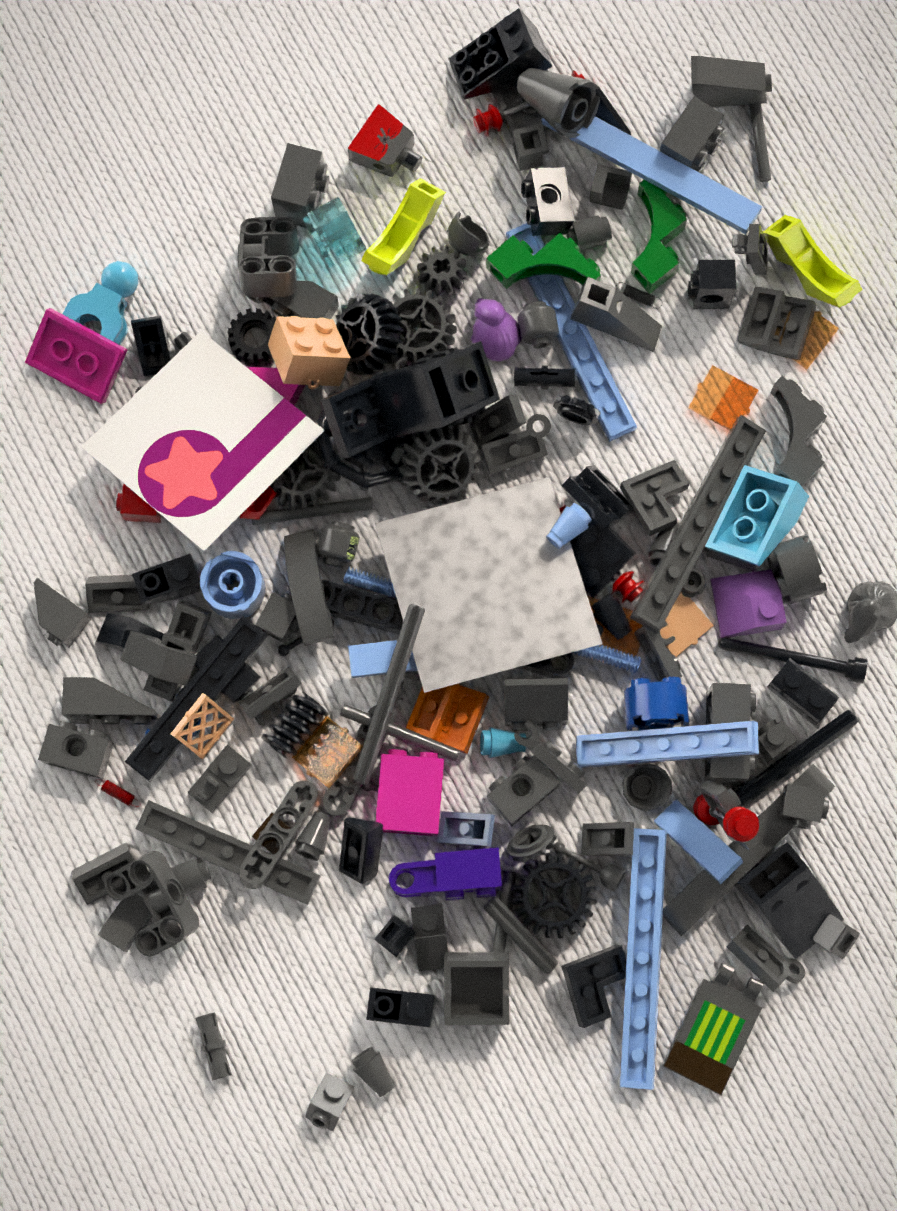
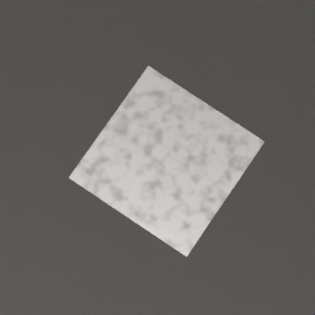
[375,477,602,693]

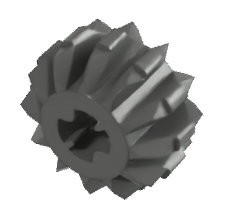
[417,245,467,297]

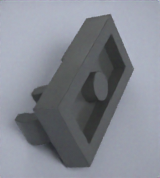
[732,224,769,275]
[634,621,682,682]
[239,666,302,726]
[187,744,252,813]

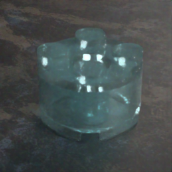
[302,197,367,268]

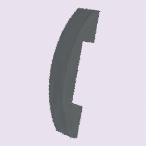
[284,529,335,646]

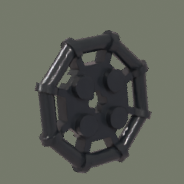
[316,390,418,491]

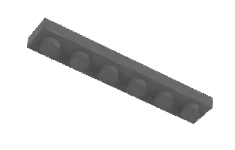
[135,800,321,905]

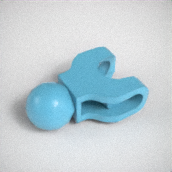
[63,261,138,345]

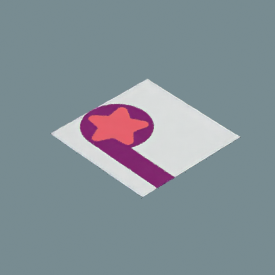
[81,331,325,551]

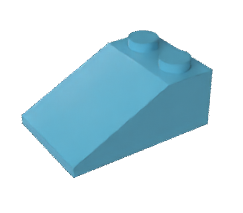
[705,465,809,567]

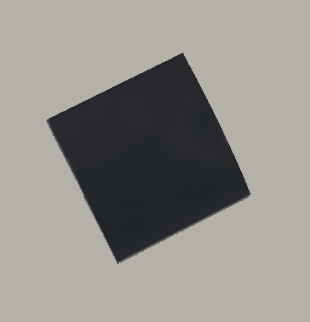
[561,465,633,530]

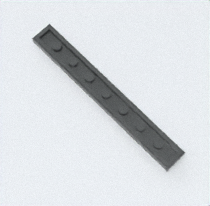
[630,415,766,634]

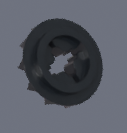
[553,395,601,426]

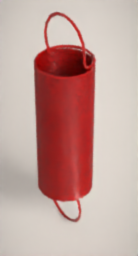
[95,779,141,807]

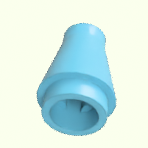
[480,727,526,758]

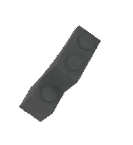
[770,376,827,488]

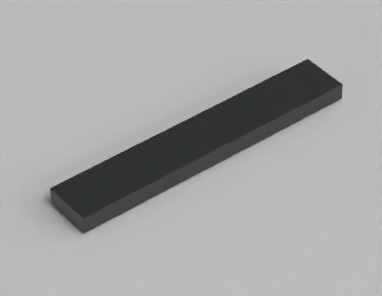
[125,616,268,782]

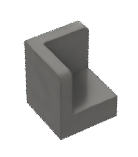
[589,164,632,210]

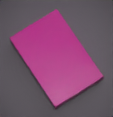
[25,308,128,404]

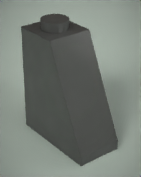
[691,56,772,107]

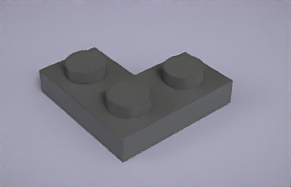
[620,460,689,536]

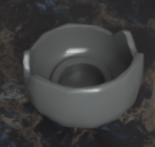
[447,211,489,256]
[622,763,672,811]

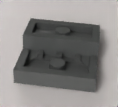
[738,286,817,360]

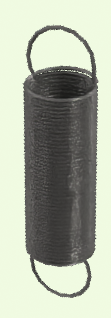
[615,282,662,309]

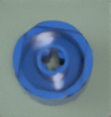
[624,677,689,731]

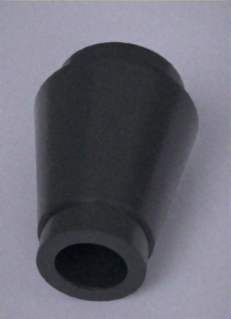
[591,593,632,640]

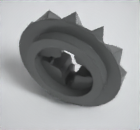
[507,825,557,863]

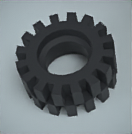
[227,308,276,367]

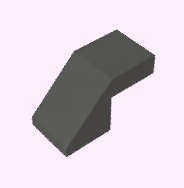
[120,630,197,686]

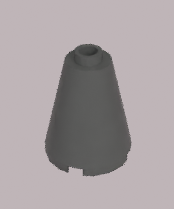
[517,68,600,139]

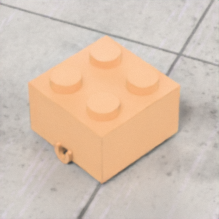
[268,316,350,389]

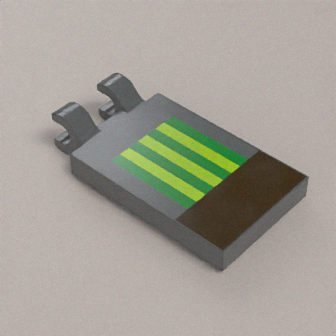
[662,963,764,1096]

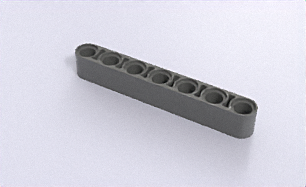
[663,764,835,936]

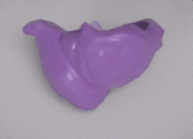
[471,298,521,362]

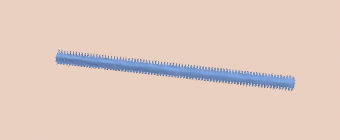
[343,566,642,673]

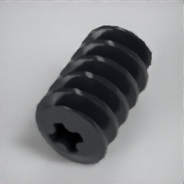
[261,691,329,760]

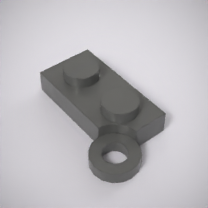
[480,414,551,474]
[726,924,805,992]

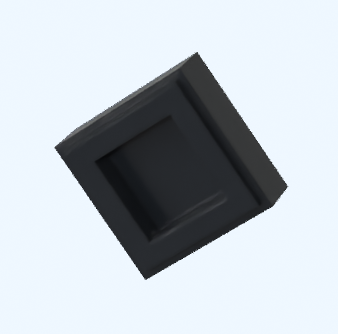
[374,915,416,957]

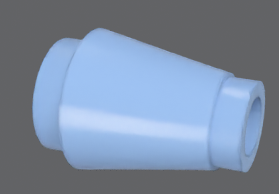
[546,503,592,549]

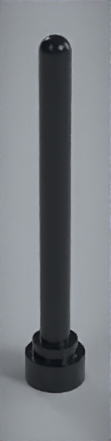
[718,637,868,684]

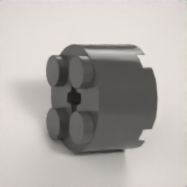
[767,534,827,604]

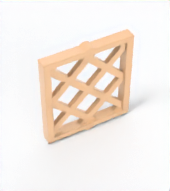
[171,693,234,759]

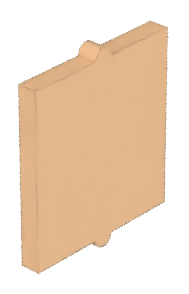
[660,591,714,657]

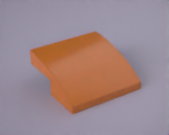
[406,684,489,754]

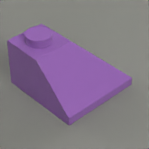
[710,569,787,638]

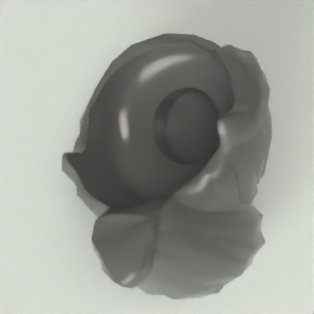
[844,581,897,643]

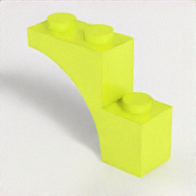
[361,178,446,276]
[763,215,863,308]

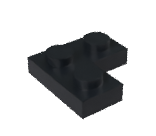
[561,944,627,1028]

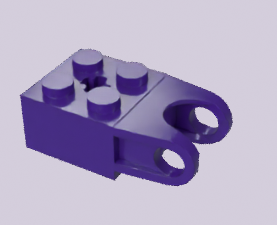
[389,847,502,901]

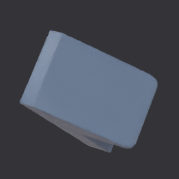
[437,811,495,849]

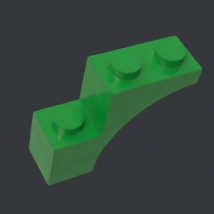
[630,180,687,294]
[486,233,601,289]

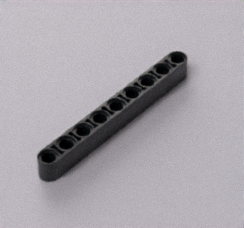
[322,580,574,678]

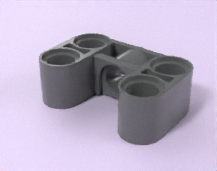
[238,217,299,297]
[104,851,199,957]

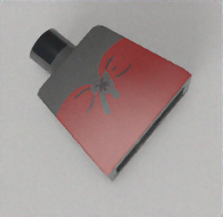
[347,104,423,177]

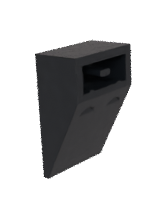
[448,8,553,99]
[734,842,844,960]

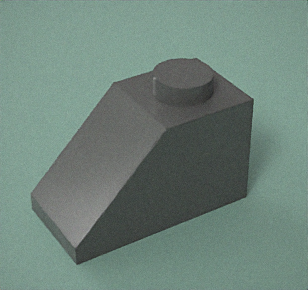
[33,578,92,648]

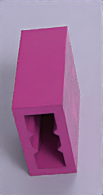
[376,749,444,837]

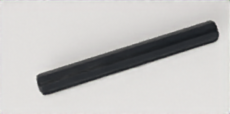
[735,710,858,807]

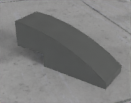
[143,601,212,702]

